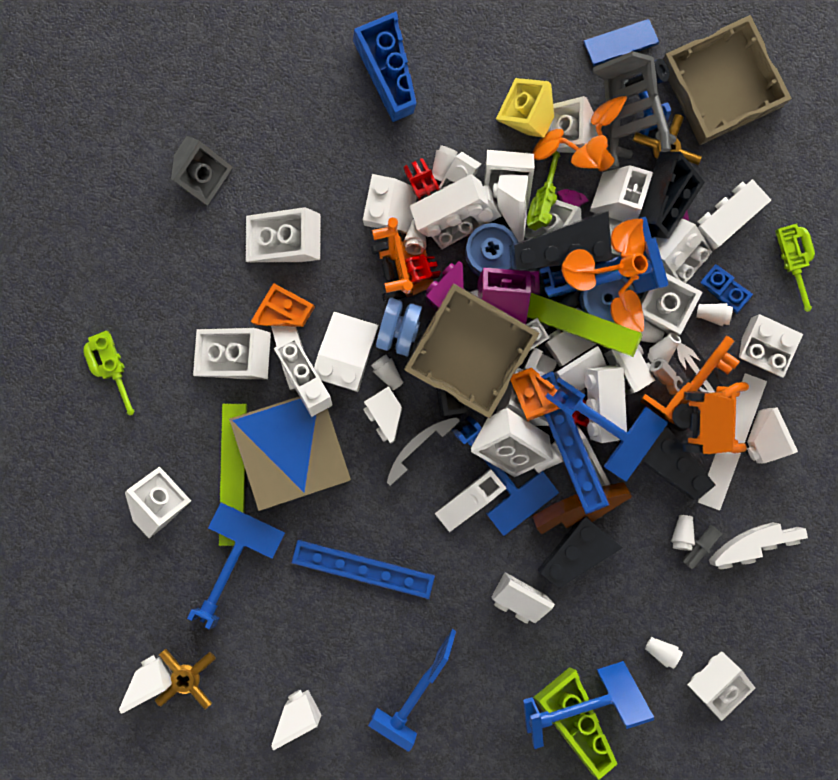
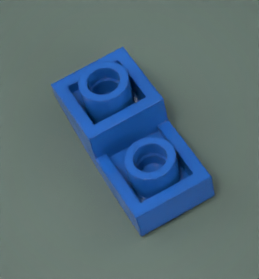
[701,264,753,314]

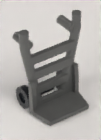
[593,51,676,169]

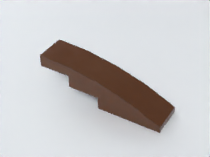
[533,482,632,534]

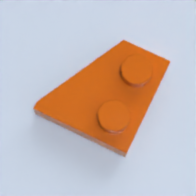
[251,283,315,327]
[510,368,560,421]

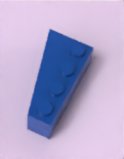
[353,11,416,122]

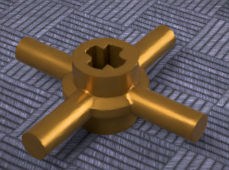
[632,114,702,165]
[155,649,216,710]

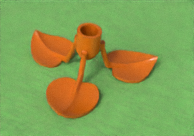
[532,96,627,172]
[562,219,648,332]

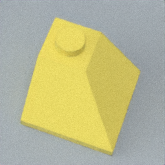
[496,78,554,138]

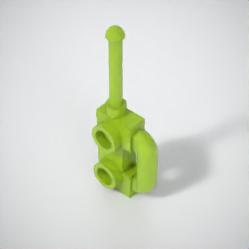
[526,151,560,231]
[775,224,815,312]
[83,331,134,415]

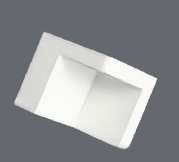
[523,348,557,376]

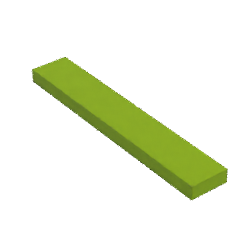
[527,293,643,357]
[219,404,247,546]

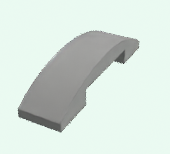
[387,418,460,486]

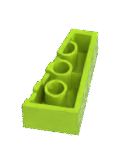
[533,667,617,780]

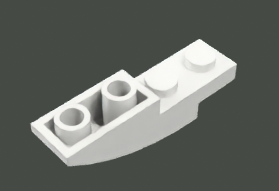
[709,522,808,569]

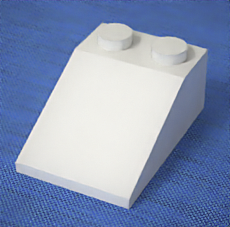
[246,207,320,262]
[314,312,379,392]
[193,328,271,379]
[492,572,555,624]

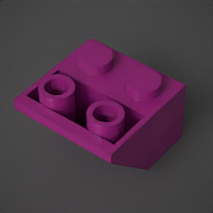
[426,261,464,312]
[478,268,531,324]

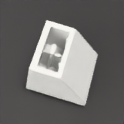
[590,165,653,222]
[656,219,712,283]
[739,314,803,378]
[363,386,402,443]

